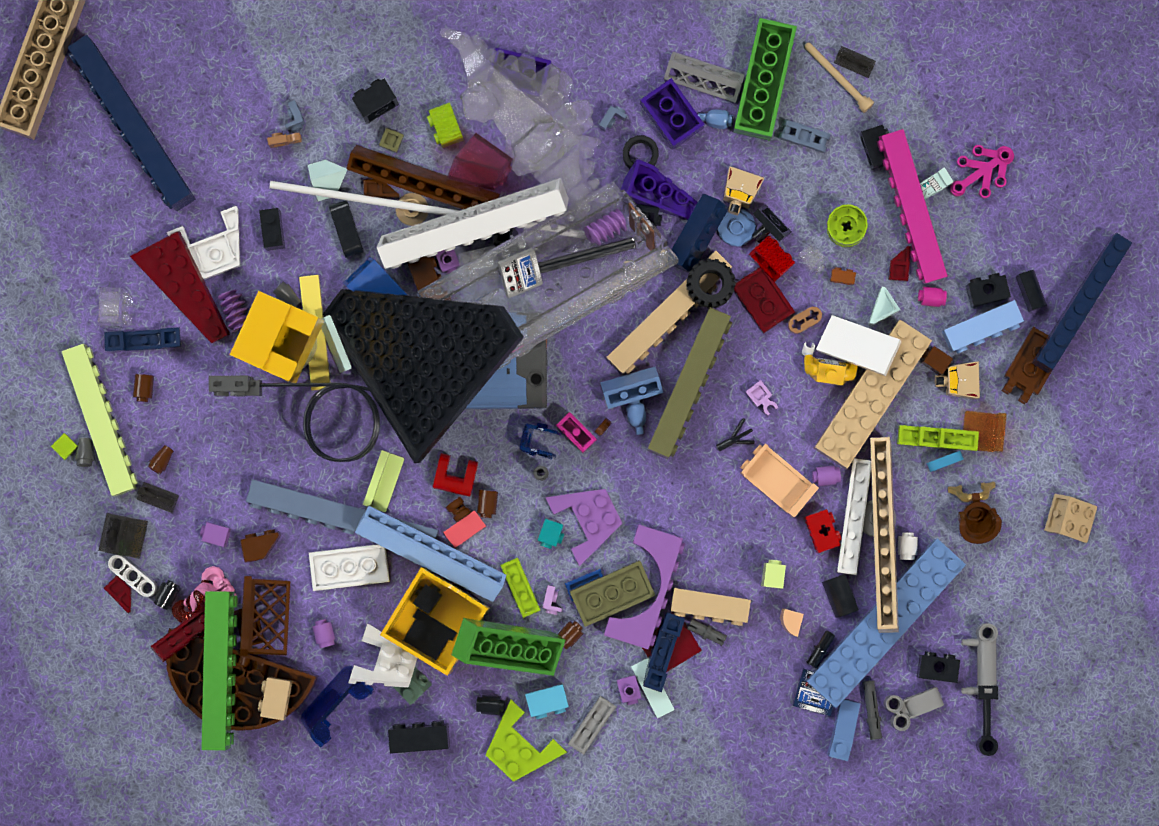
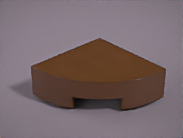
[595,418,612,437]

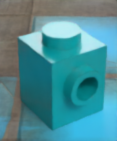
[538,519,564,549]

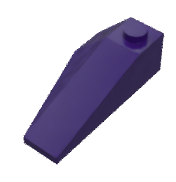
[618,159,698,220]

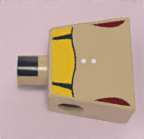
[723,166,764,215]
[935,361,980,399]

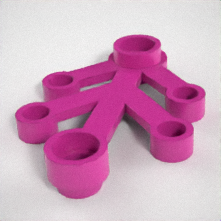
[950,145,1014,199]

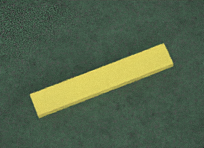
[299,275,331,391]

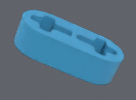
[927,450,964,472]

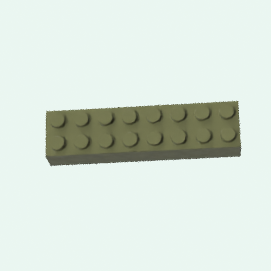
[647,307,733,460]

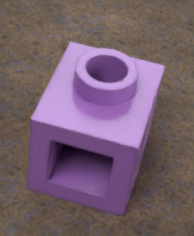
[436,249,460,275]
[617,675,641,705]

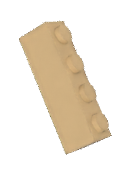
[670,588,751,626]

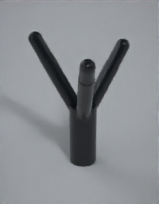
[716,418,755,451]

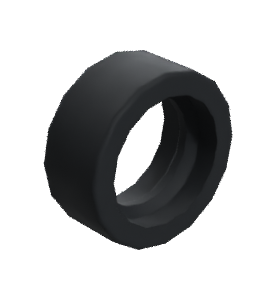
[623,135,659,169]

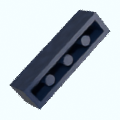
[666,194,729,273]

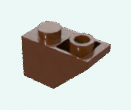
[240,529,281,563]

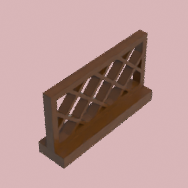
[239,576,291,656]

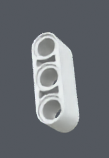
[108,555,158,597]

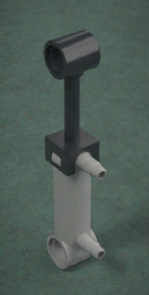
[961,623,998,756]

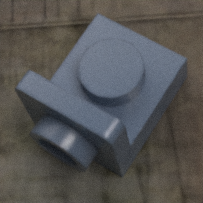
[285,100,306,132]
[599,106,627,131]

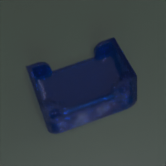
[301,665,378,748]

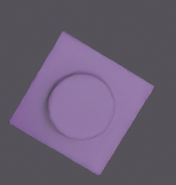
[200,522,231,547]

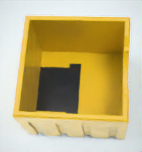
[380,567,491,676]

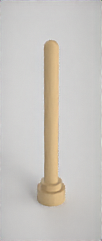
[804,42,875,113]

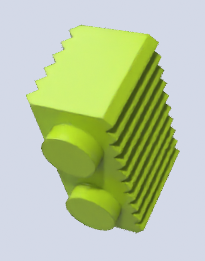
[427,102,464,148]

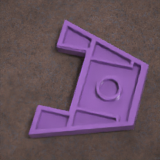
[545,489,622,566]

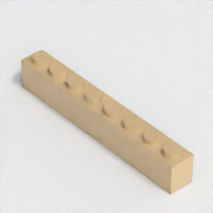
[606,251,732,375]

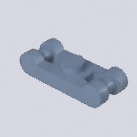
[778,120,831,153]

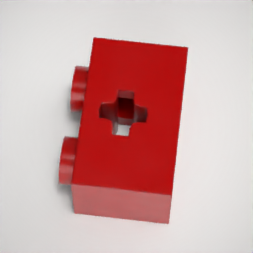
[804,509,842,553]

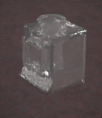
[797,242,825,274]

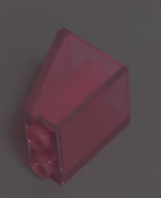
[447,133,513,191]

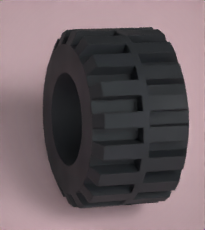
[686,258,736,309]

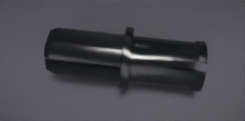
[806,631,835,668]

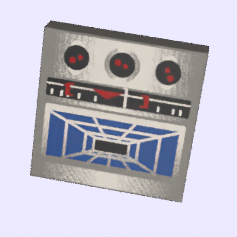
[497,248,543,298]

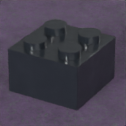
[352,78,399,124]

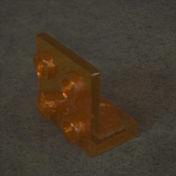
[963,411,1007,453]

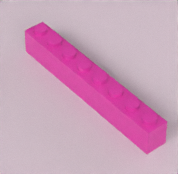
[877,129,947,283]

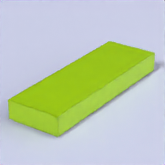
[500,558,541,618]

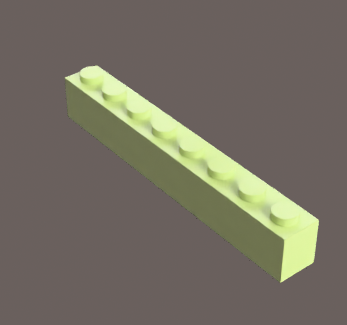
[61,344,138,496]

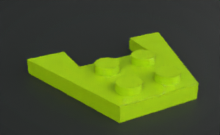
[486,699,567,782]

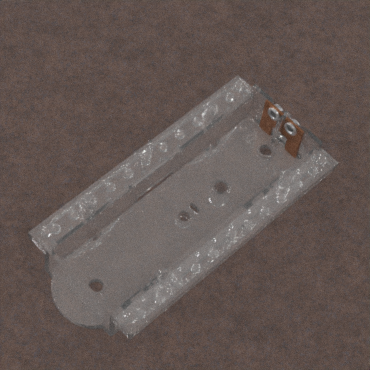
[417,181,678,370]

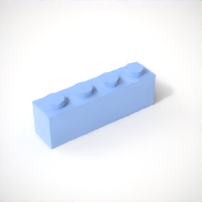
[942,300,1024,354]

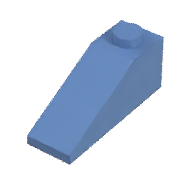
[827,699,860,761]

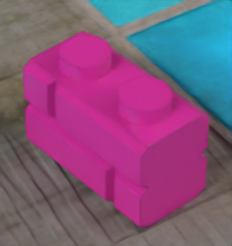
[556,412,597,453]

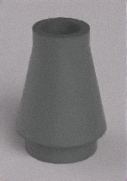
[273,281,301,307]
[75,438,94,467]

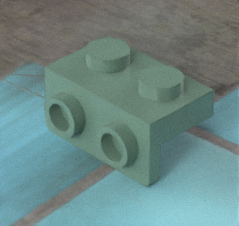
[394,667,432,705]

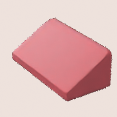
[443,510,486,548]

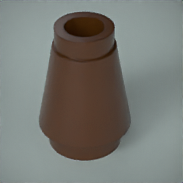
[148,445,174,475]

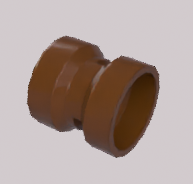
[445,497,471,523]

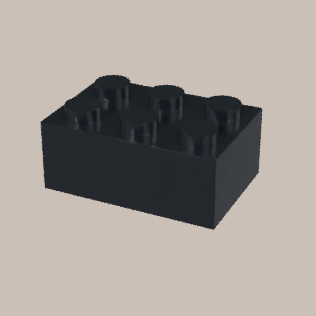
[388,720,450,754]

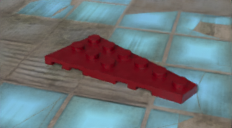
[130,231,230,343]

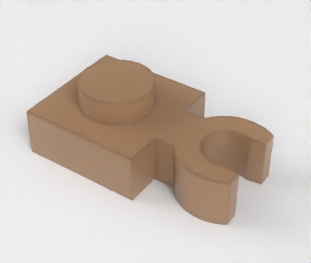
[267,133,302,148]

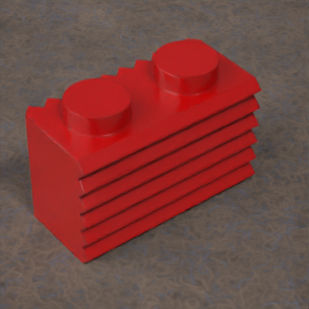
[749,236,795,282]

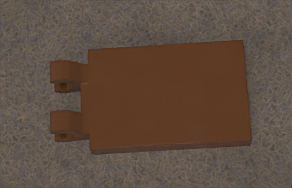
[1001,326,1052,405]

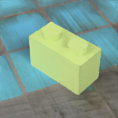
[761,560,786,589]

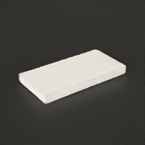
[816,315,901,376]
[309,545,390,591]

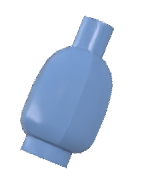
[698,109,733,129]
[626,400,646,435]

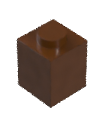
[921,346,953,375]

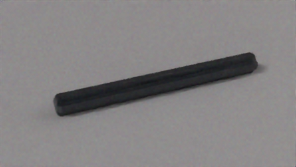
[538,237,636,274]

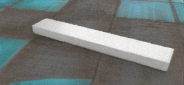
[837,458,871,575]

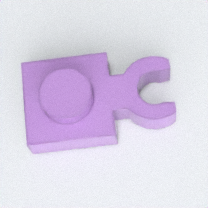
[745,380,778,416]

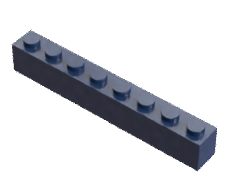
[1032,232,1132,373]

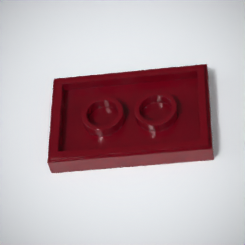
[734,267,795,334]

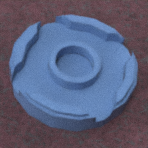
[718,209,756,247]

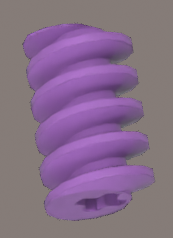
[584,208,627,246]
[218,289,248,332]

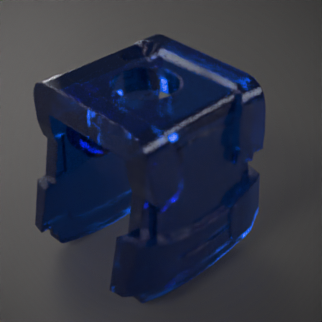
[519,423,562,460]

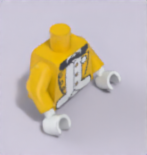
[802,342,858,385]

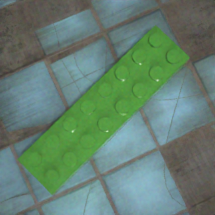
[201,591,238,751]

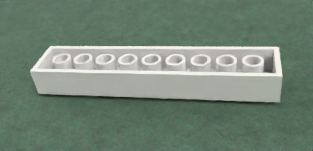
[377,178,569,269]

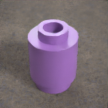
[812,466,841,486]
[312,619,335,648]

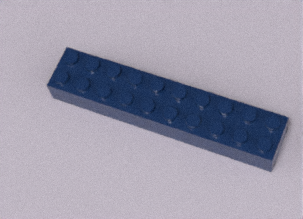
[68,35,196,211]

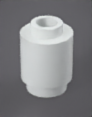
[898,533,918,560]

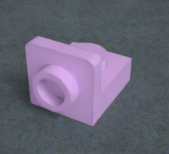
[543,585,562,615]

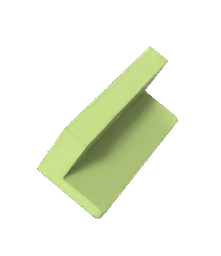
[363,450,404,512]

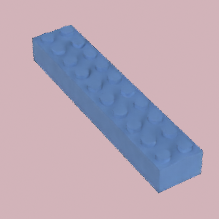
[806,538,966,708]

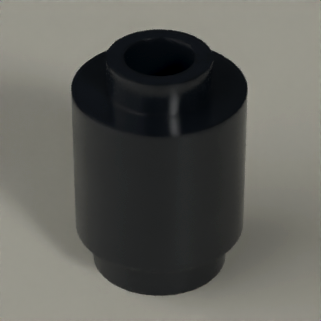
[154,580,180,610]
[476,695,505,715]

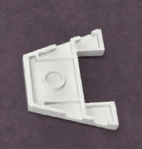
[167,206,240,280]
[348,624,417,687]

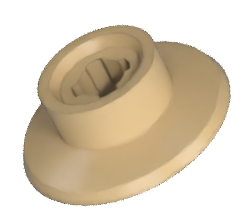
[396,193,428,226]

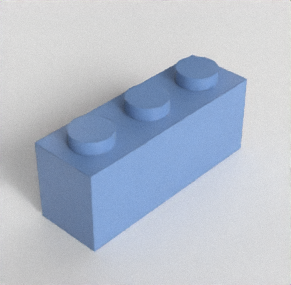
[600,366,663,409]

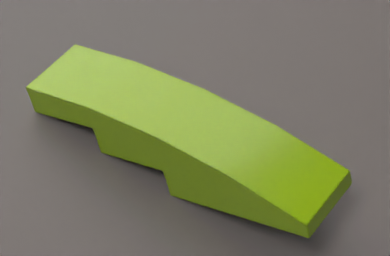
[897,425,979,451]

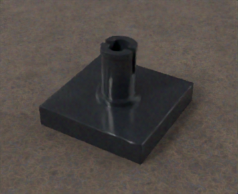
[752,204,792,243]

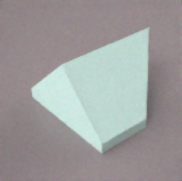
[308,160,347,201]
[868,287,900,326]

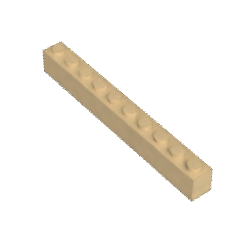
[870,437,899,633]

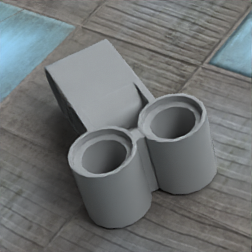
[883,687,944,731]

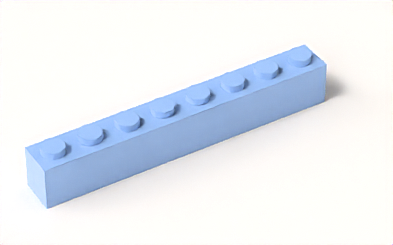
[355,506,506,602]

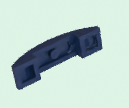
[104,327,181,352]
[643,612,685,693]

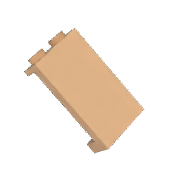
[740,443,819,518]

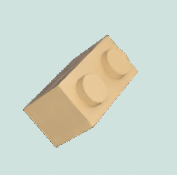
[258,677,292,720]

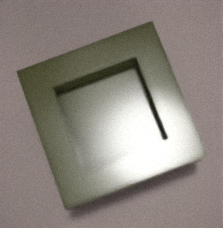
[379,128,404,153]

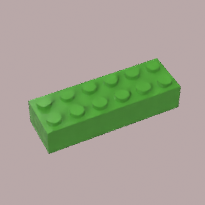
[733,18,797,141]
[451,618,566,676]

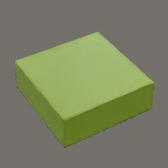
[51,433,78,460]

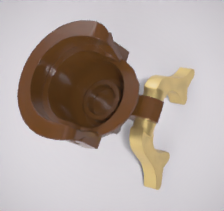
[948,482,1002,544]

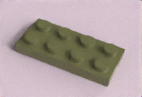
[569,560,655,627]

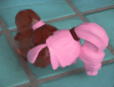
[172,566,237,638]

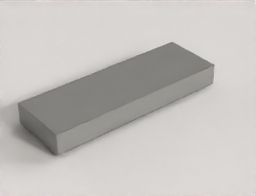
[568,696,616,755]

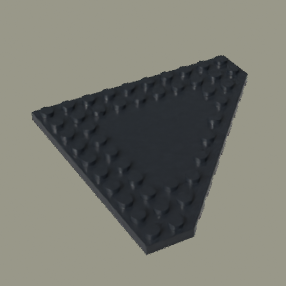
[323,289,524,464]

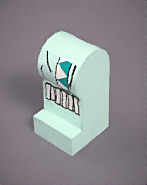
[920,167,953,199]

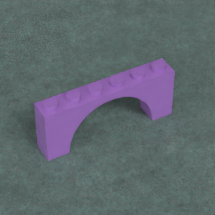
[604,525,685,649]

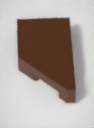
[363,179,399,198]

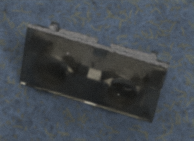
[834,46,876,78]
[137,482,180,513]

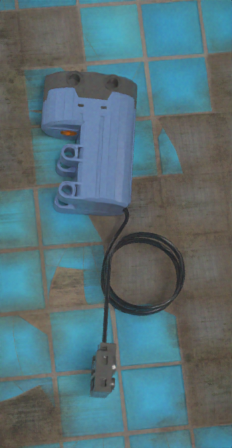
[209,313,547,462]

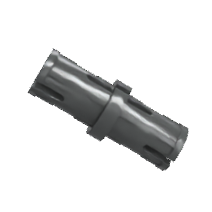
[533,466,549,481]
[687,618,727,646]

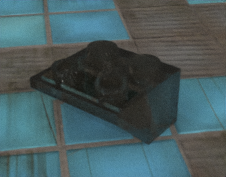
[98,513,148,559]

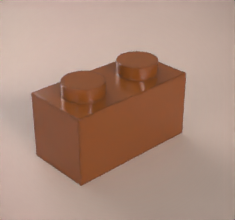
[830,267,856,285]

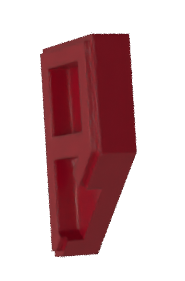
[889,246,911,282]
[104,575,132,613]

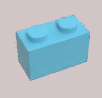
[525,684,569,719]

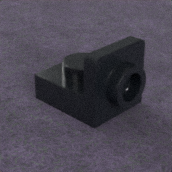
[636,204,662,232]

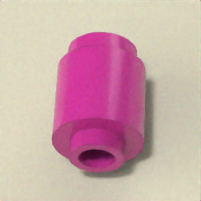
[918,286,947,307]

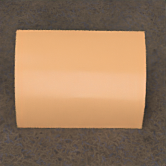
[780,609,804,637]

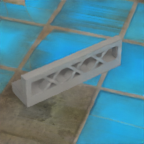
[664,52,745,103]

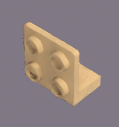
[1044,494,1097,543]

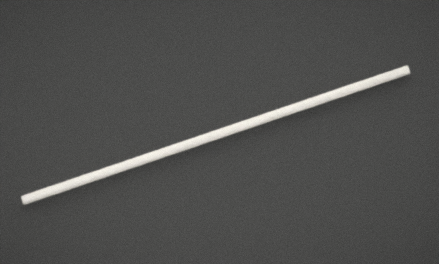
[269,181,587,238]

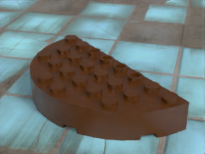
[166,628,319,731]

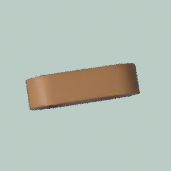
[788,307,822,334]

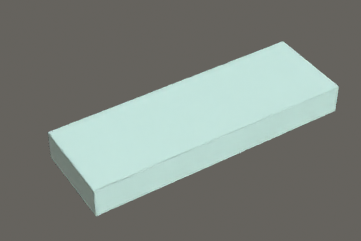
[321,315,352,373]
[631,658,675,719]

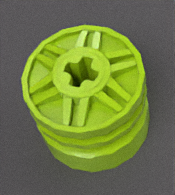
[827,204,868,248]

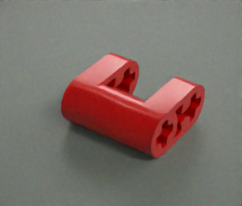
[433,453,479,497]

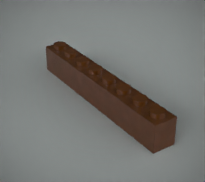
[346,145,500,209]

